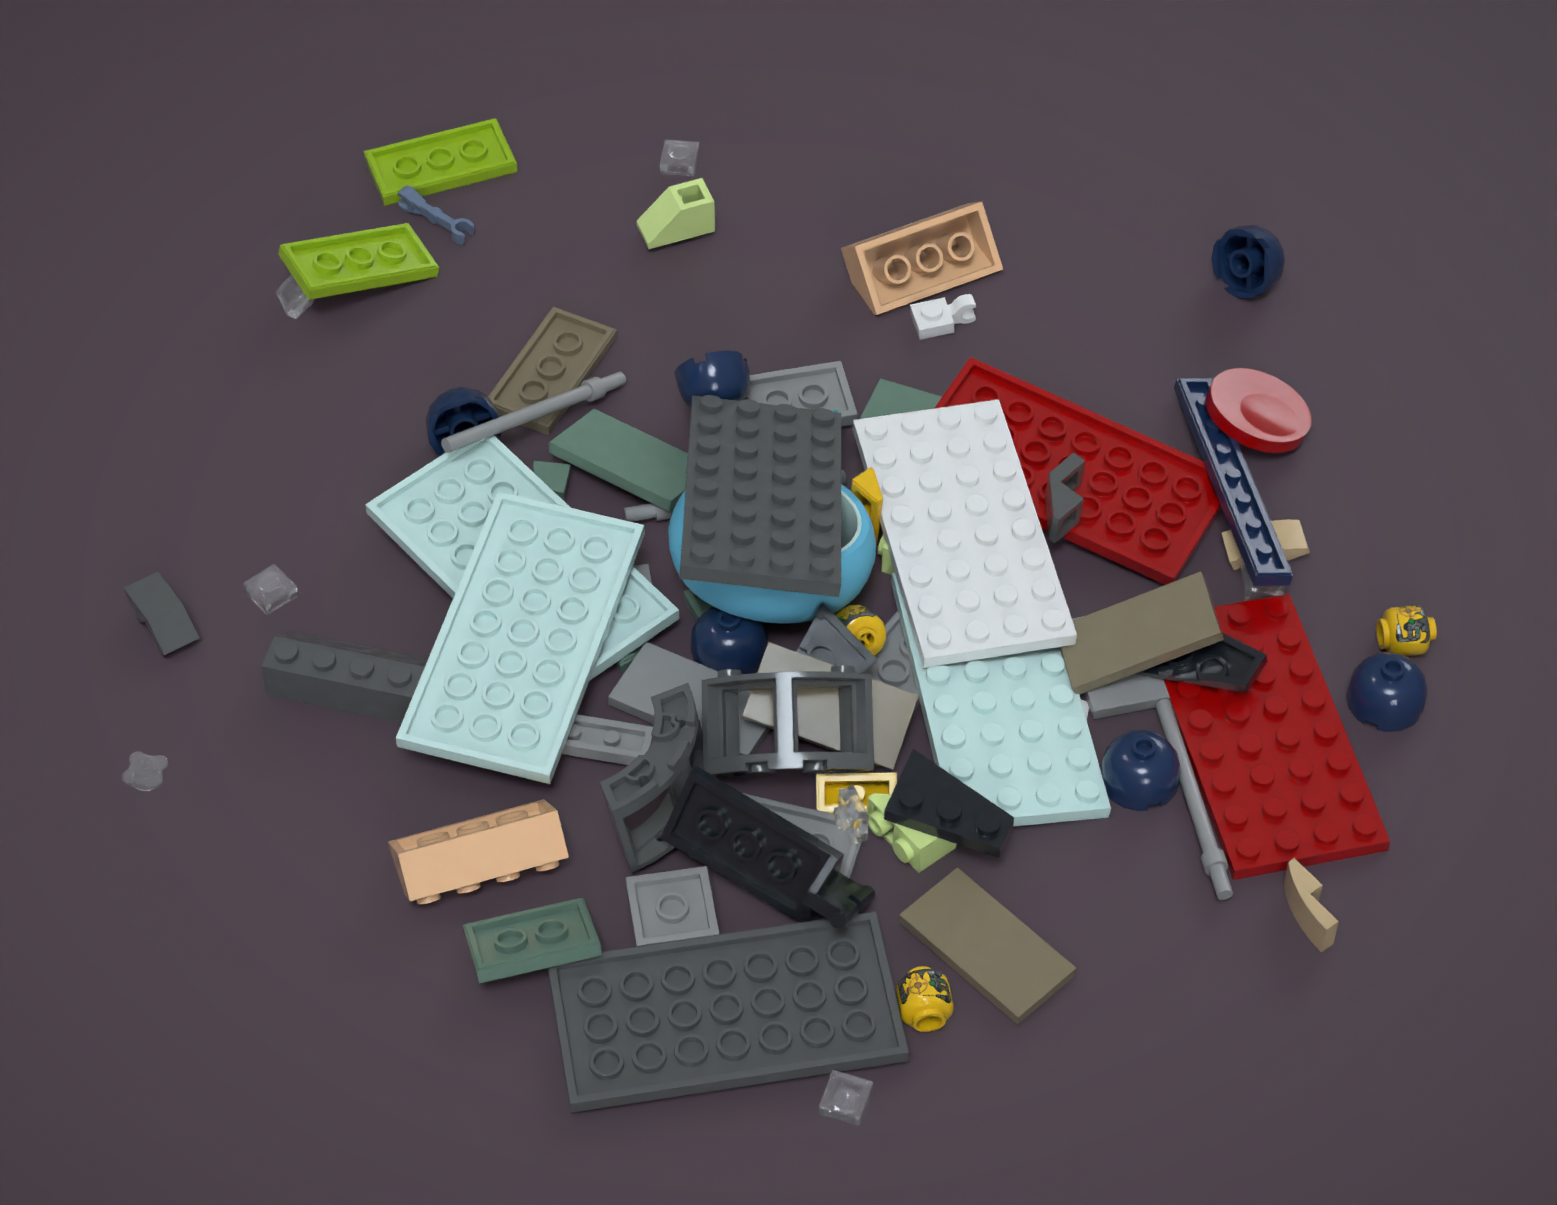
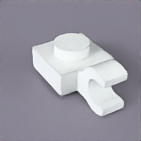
[910,294,976,340]

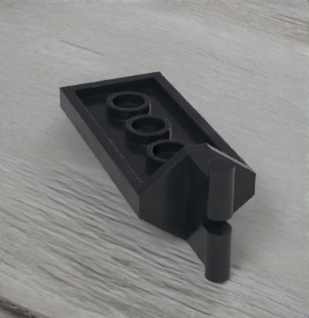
[660,766,875,929]

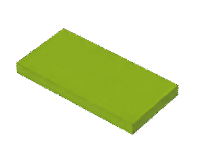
[364,118,518,206]
[278,223,439,300]

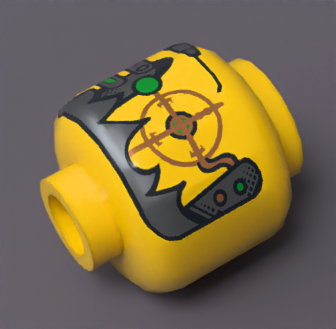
[835,605,886,656]
[1376,605,1437,657]
[896,966,954,1032]

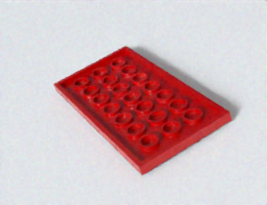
[935,357,1222,585]
[1163,593,1391,880]

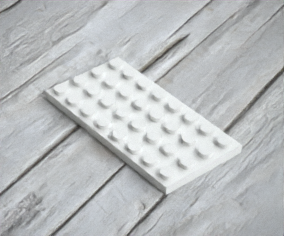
[852,399,1077,668]

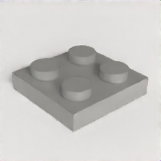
[625,866,719,947]

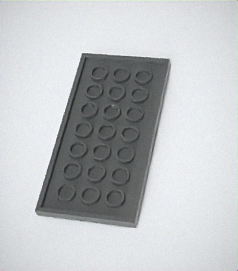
[679,395,841,597]
[548,912,909,1113]

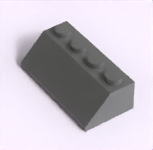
[261,630,428,723]

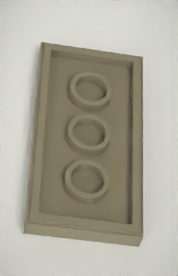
[488,306,617,436]
[1061,571,1224,695]
[741,642,919,772]
[899,867,1077,1025]

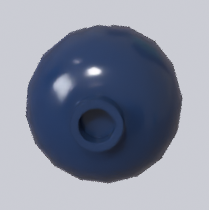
[1211,225,1285,299]
[674,350,751,409]
[426,387,502,456]
[691,606,767,674]
[1346,652,1427,732]
[1100,729,1181,811]

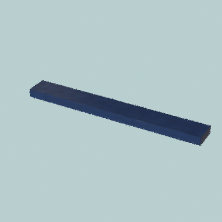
[1174,378,1293,586]

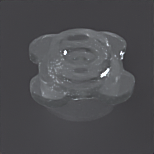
[122,751,168,791]

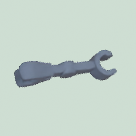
[398,186,474,245]

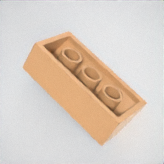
[841,201,1003,315]
[388,799,569,904]

